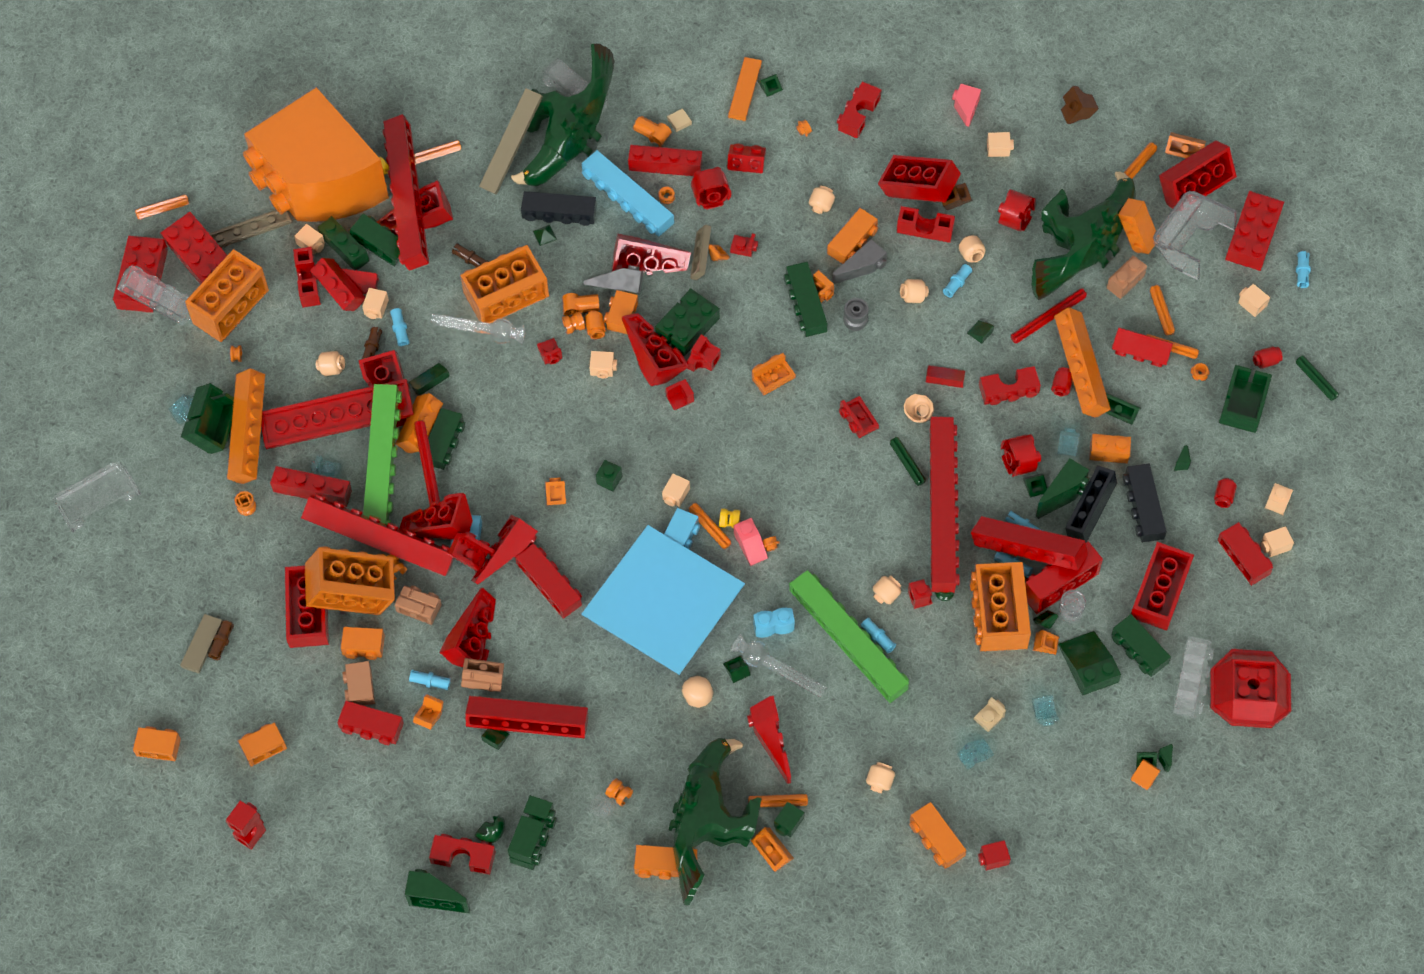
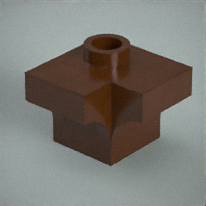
[1061,86,1099,124]
[942,183,973,210]

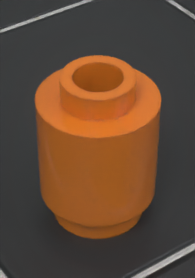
[584,310,606,340]

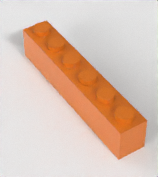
[1054,307,1111,418]
[227,368,265,484]

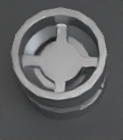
[844,298,869,331]

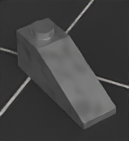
[832,240,887,284]
[584,265,644,293]

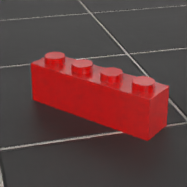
[628,145,703,176]
[270,466,352,507]
[515,543,582,619]

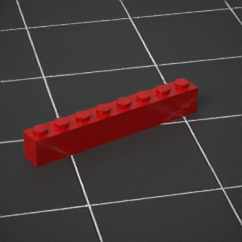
[301,493,454,576]

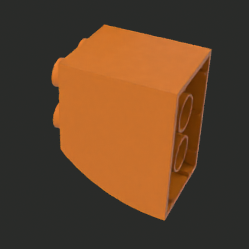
[243,87,389,222]

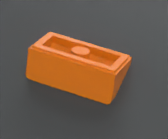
[750,827,794,872]

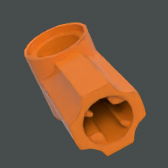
[633,116,672,147]
[562,293,600,316]

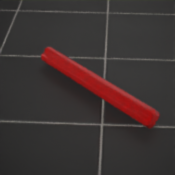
[1010,288,1087,344]
[414,420,440,504]

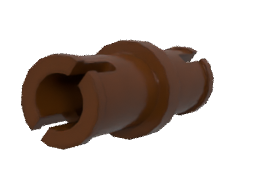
[452,243,489,267]
[362,327,382,359]
[208,620,234,661]

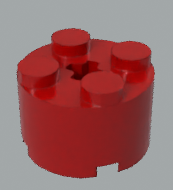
[691,167,731,209]
[998,189,1036,232]
[1001,434,1041,477]

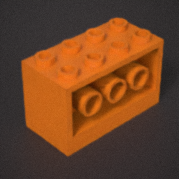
[460,245,549,327]
[185,249,269,342]
[305,546,395,615]
[970,562,1031,651]

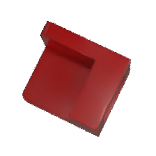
[665,379,694,410]

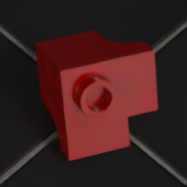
[687,335,721,372]

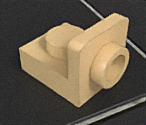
[974,697,1006,732]

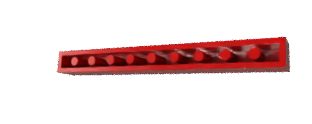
[382,114,429,271]
[930,417,960,593]

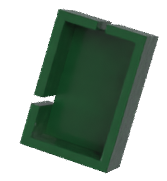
[655,288,720,357]
[1219,365,1272,433]
[181,383,234,454]
[508,795,557,870]

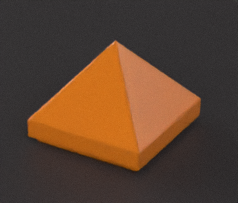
[708,244,730,261]

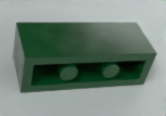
[349,213,400,267]
[318,216,370,270]
[428,408,465,470]
[1111,614,1171,677]

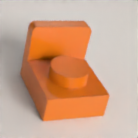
[813,270,834,303]
[545,477,566,505]

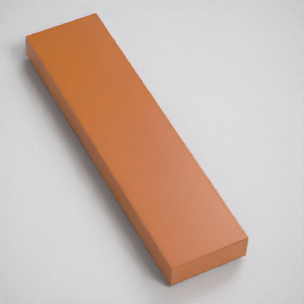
[728,57,762,121]

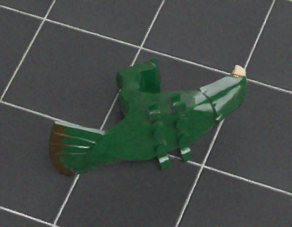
[511,43,615,186]
[1031,172,1136,300]
[669,738,762,905]

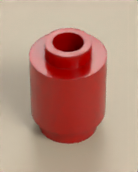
[1253,346,1283,369]
[1051,367,1073,397]
[1214,478,1237,508]

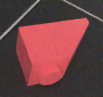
[952,84,981,127]
[734,518,768,566]

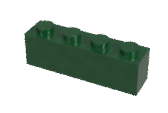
[783,262,828,337]

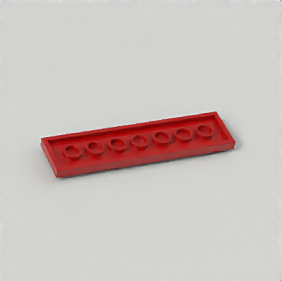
[261,379,414,450]

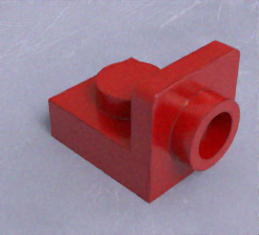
[730,233,758,257]
[537,338,562,365]

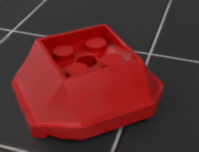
[1210,649,1291,728]

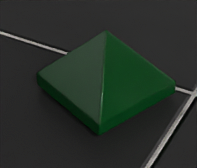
[533,225,557,246]
[1033,610,1058,629]
[1136,752,1157,770]

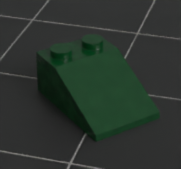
[1036,458,1090,519]
[1058,631,1121,696]
[405,869,470,914]

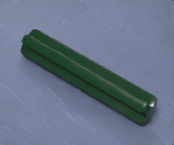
[1296,355,1339,401]
[890,437,926,486]

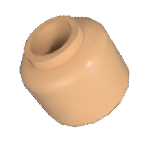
[808,186,835,214]
[959,235,986,263]
[900,279,929,303]
[316,351,345,376]
[873,575,901,605]
[866,762,895,794]

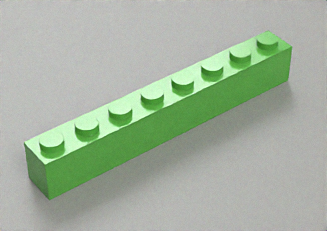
[363,384,402,524]
[789,570,909,703]

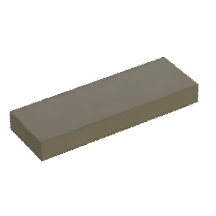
[690,224,711,280]
[180,614,223,673]

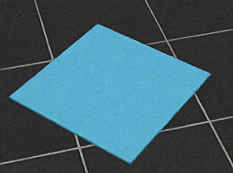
[581,525,745,675]

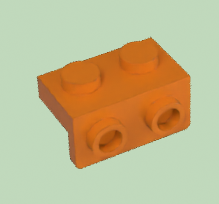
[752,353,796,395]

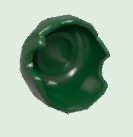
[475,815,505,844]

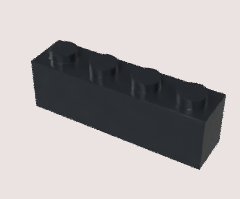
[521,191,597,226]
[1123,463,1167,543]
[1065,465,1117,543]

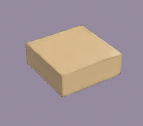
[667,109,692,132]

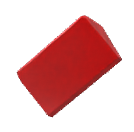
[342,269,379,294]
[926,365,965,388]

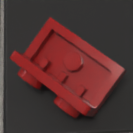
[727,143,766,173]
[839,396,879,438]
[448,531,495,571]

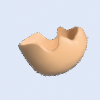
[904,394,934,423]
[682,675,713,708]

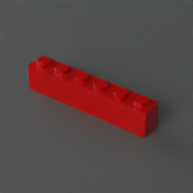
[971,516,1088,571]
[465,696,588,739]

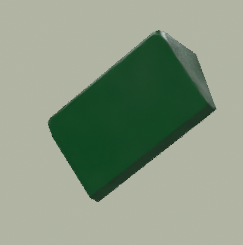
[408,363,450,396]
[1106,393,1141,425]

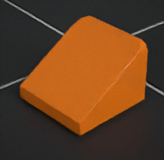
[1033,630,1059,655]
[1131,759,1161,790]

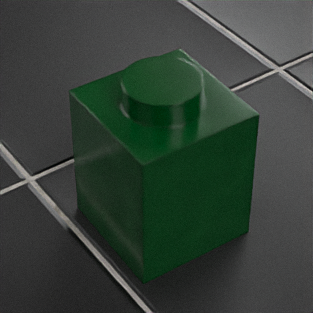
[596,460,623,492]
[774,802,805,837]

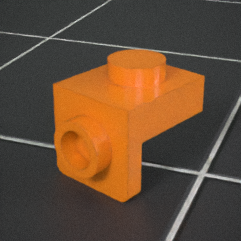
[413,694,443,730]

